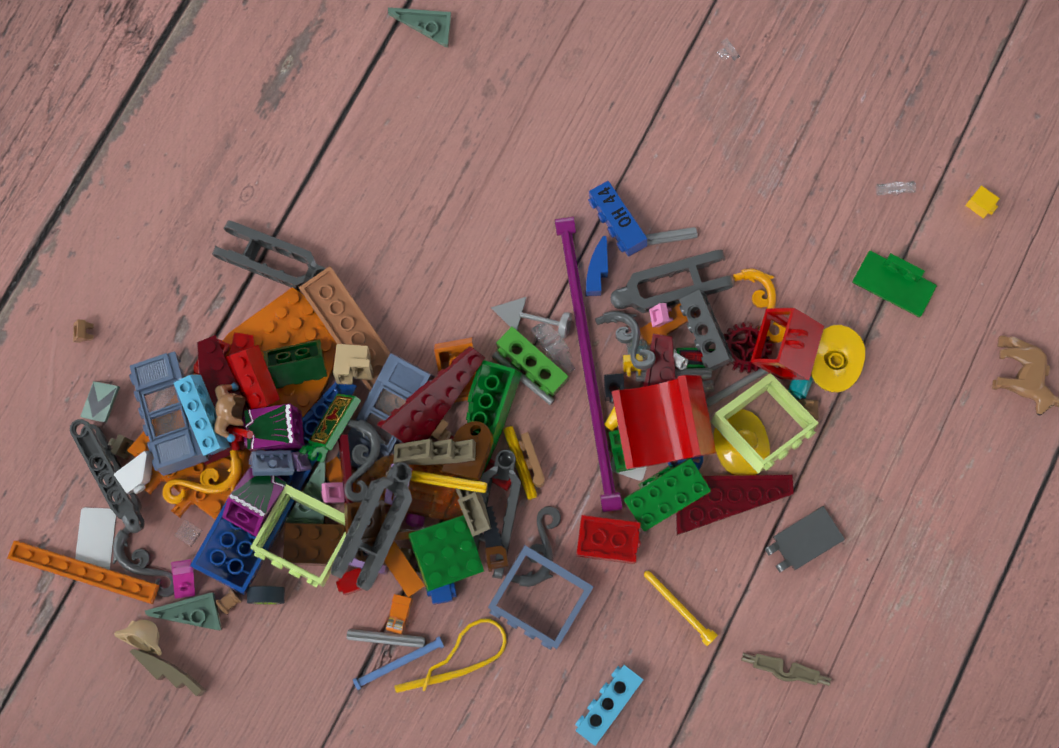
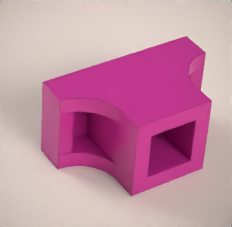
[171,559,195,599]

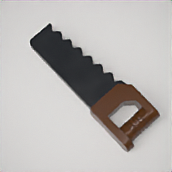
[484,506,509,572]

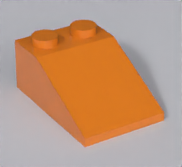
[434,338,476,403]

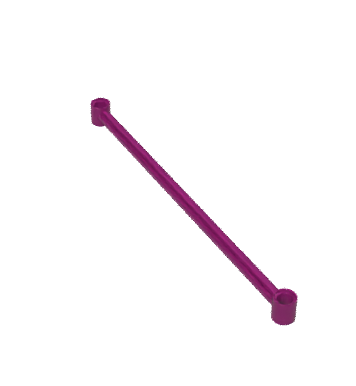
[555,216,622,512]

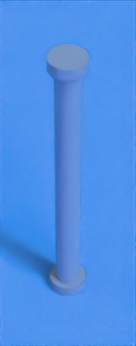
[353,636,444,690]

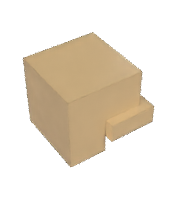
[333,344,374,385]

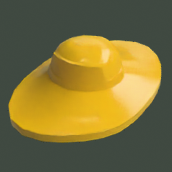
[811,325,865,393]
[713,409,770,475]

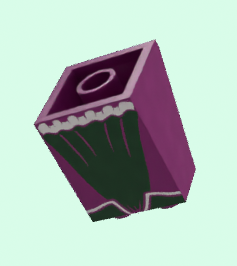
[243,404,305,451]
[222,465,287,537]

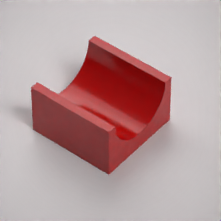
[612,375,716,469]

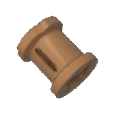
[215,588,242,615]

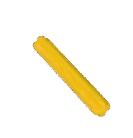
[504,426,537,500]
[411,471,487,493]

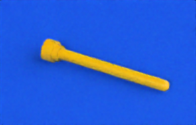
[644,571,718,646]

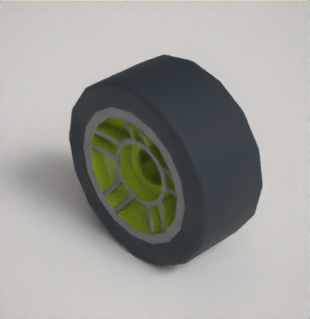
[247,586,285,604]

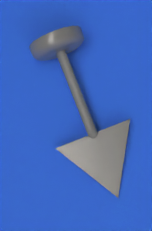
[491,297,572,339]

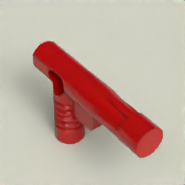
[226,425,253,450]

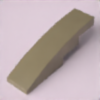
[393,439,476,465]
[453,476,491,537]
[130,649,207,696]

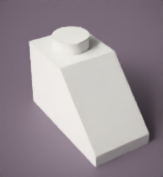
[114,451,154,494]

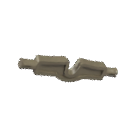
[741,653,831,686]

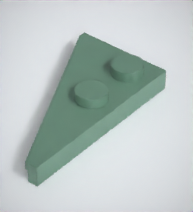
[388,7,451,47]
[286,459,326,524]
[145,592,222,631]

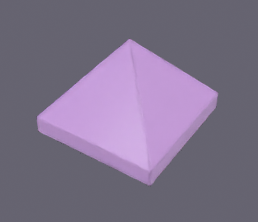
[292,452,312,472]

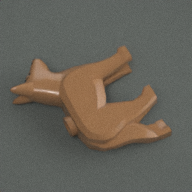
[992,336,1059,416]

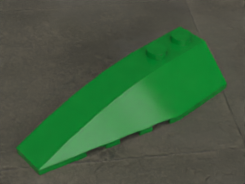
[466,360,522,480]

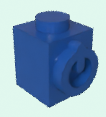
[426,582,457,605]

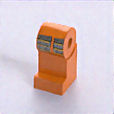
[386,594,413,634]

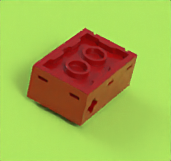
[576,515,641,564]

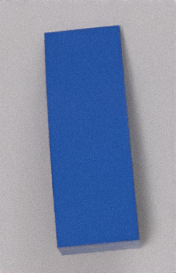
[586,236,608,296]

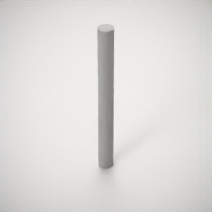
[492,351,555,405]
[706,368,768,407]

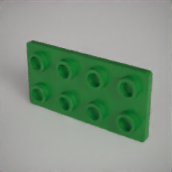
[852,251,937,318]
[624,458,711,531]

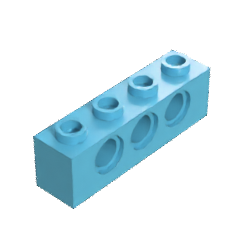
[174,375,230,456]
[575,665,643,746]

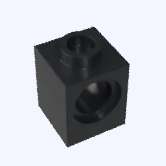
[603,373,625,404]

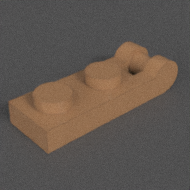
[519,432,545,488]

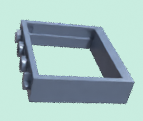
[488,545,594,650]

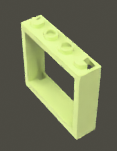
[711,373,818,473]
[250,484,346,587]

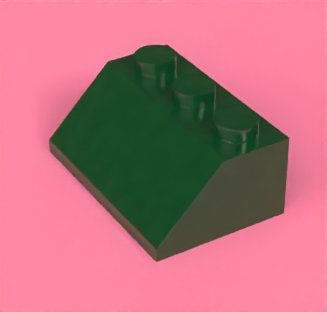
[263,339,327,389]

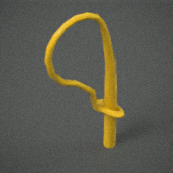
[394,619,507,693]

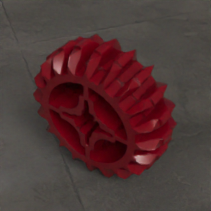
[724,322,772,374]

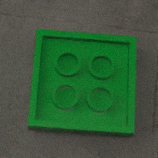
[408,515,484,592]

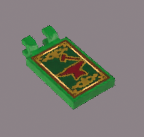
[299,393,361,463]

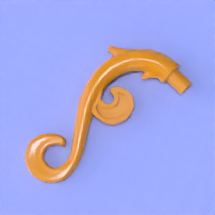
[733,268,786,343]
[162,450,243,504]

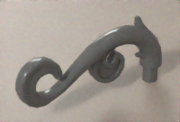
[595,311,656,370]
[344,419,385,502]
[510,506,561,587]
[112,527,174,597]

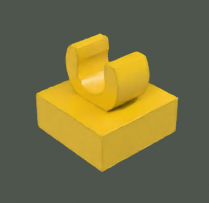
[623,354,643,377]

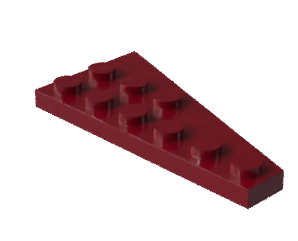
[197,335,247,466]
[377,346,485,443]
[676,475,794,536]

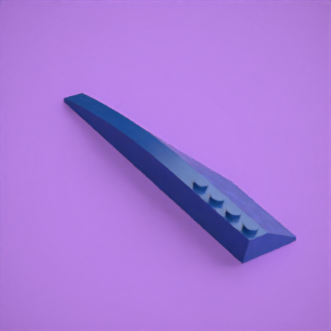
[190,382,357,595]

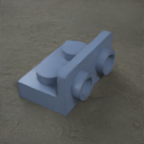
[249,449,294,476]

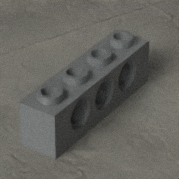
[679,289,734,370]

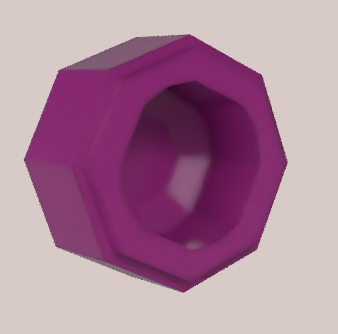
[406,514,425,528]

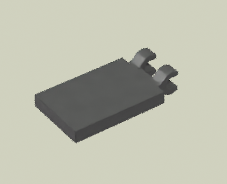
[765,506,845,573]

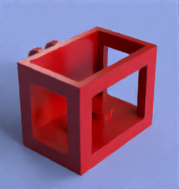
[751,308,824,380]

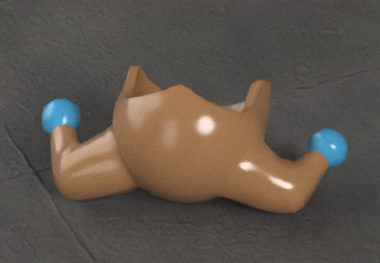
[215,382,246,442]

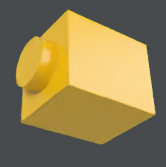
[965,185,1000,219]

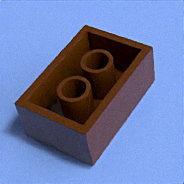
[283,523,345,566]

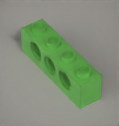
[496,326,569,397]

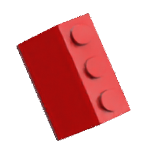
[226,345,280,410]

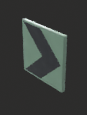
[80,381,120,423]

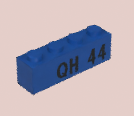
[588,181,647,257]

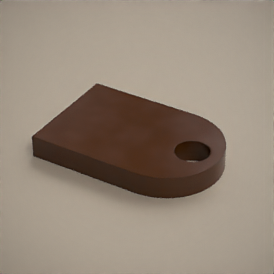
[442,421,493,481]
[344,500,385,562]

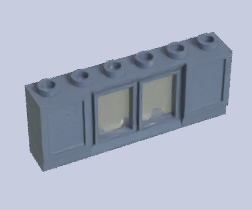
[129,351,208,476]
[337,353,435,479]

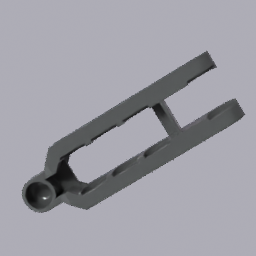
[212,220,326,291]
[610,250,734,313]
[70,419,145,533]
[473,450,522,579]
[331,462,412,591]

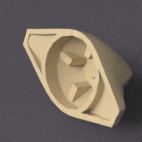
[114,620,162,656]

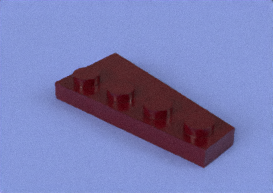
[644,333,676,387]

